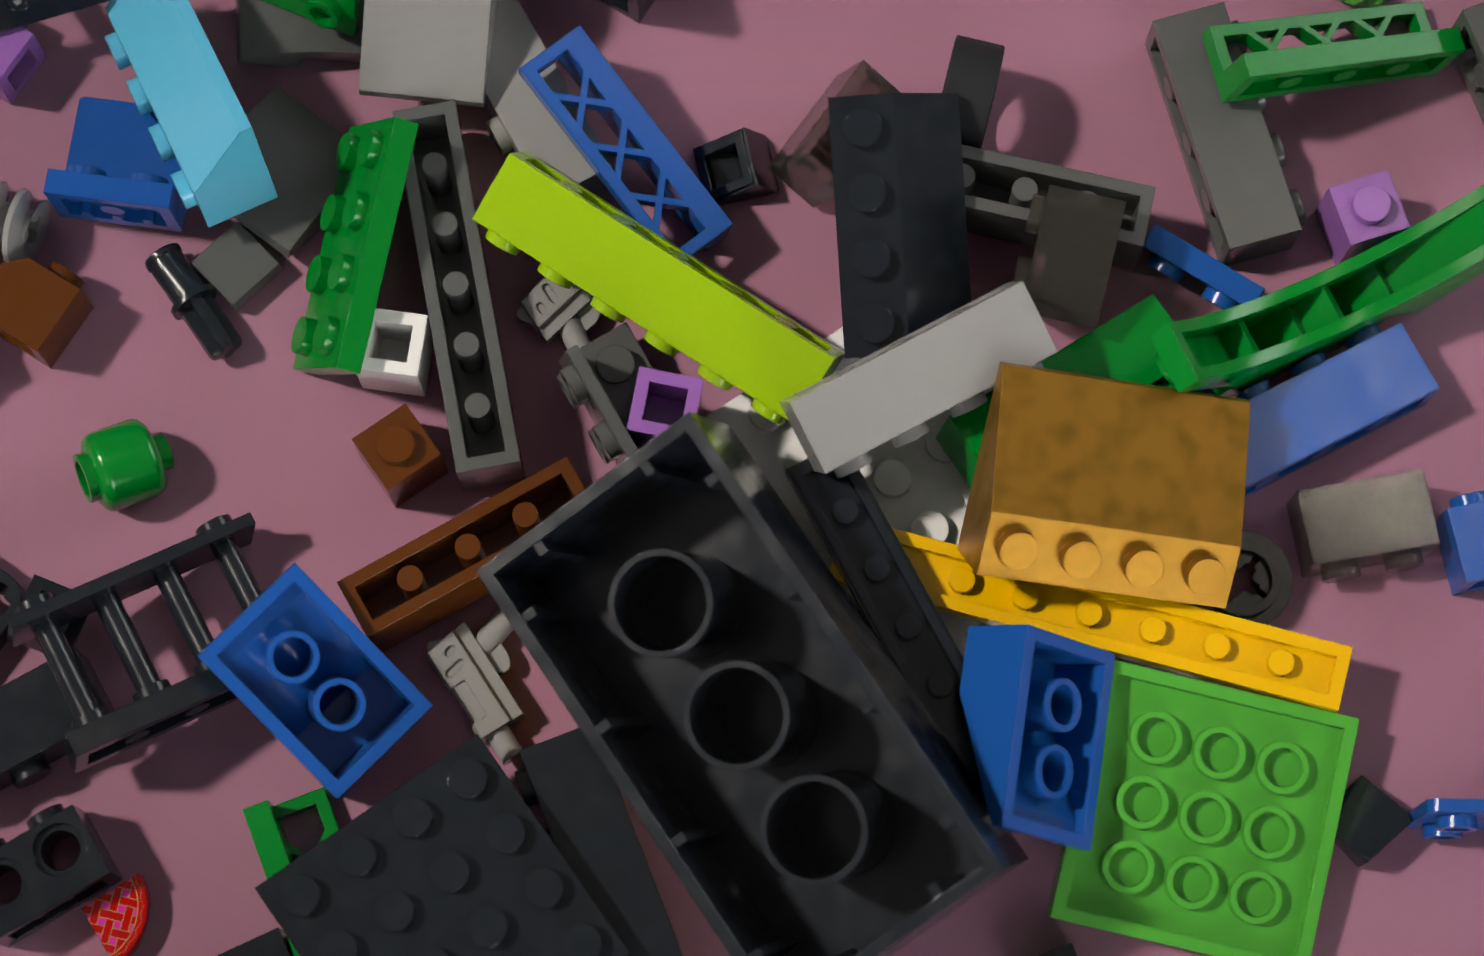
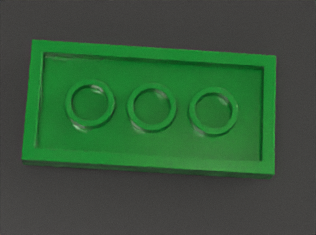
[291,117,419,375]

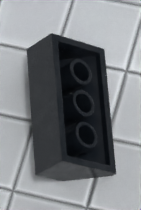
[828,93,971,358]

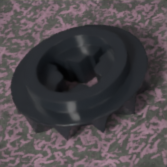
[1194,530,1293,625]

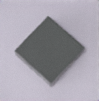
[191,221,282,312]

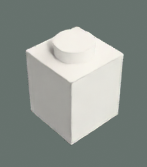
[357,308,434,397]

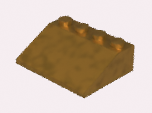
[957,362,1251,608]

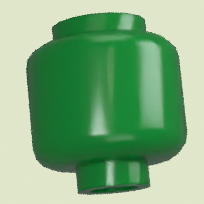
[73,419,174,511]

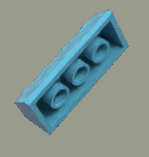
[104,0,278,228]

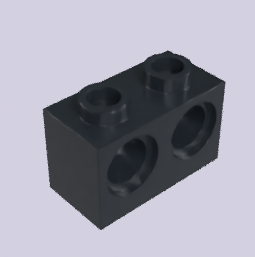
[0,804,123,947]

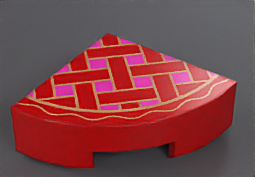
[81,873,151,956]

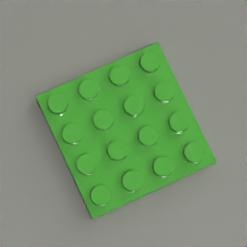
[1046,660,1360,956]

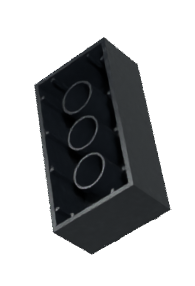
[476,412,1029,956]

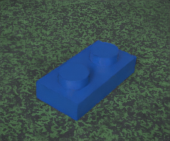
[1143,224,1265,310]

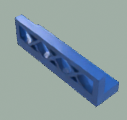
[519,25,733,256]

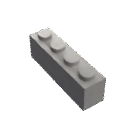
[485,0,614,196]
[779,281,1058,478]

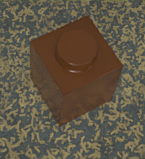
[352,403,449,508]

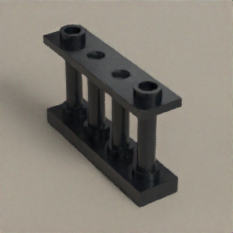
[8,512,263,774]

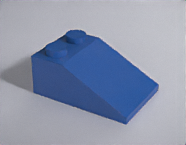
[197,563,433,799]
[959,624,1115,851]

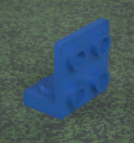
[43,97,186,232]

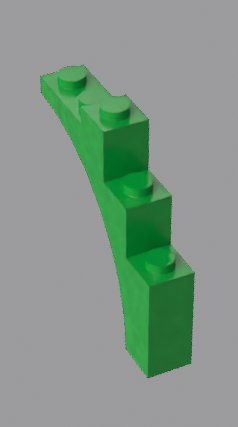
[1148,185,1484,396]

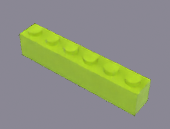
[472,152,844,425]

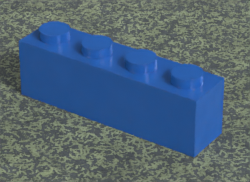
[1235,323,1440,497]

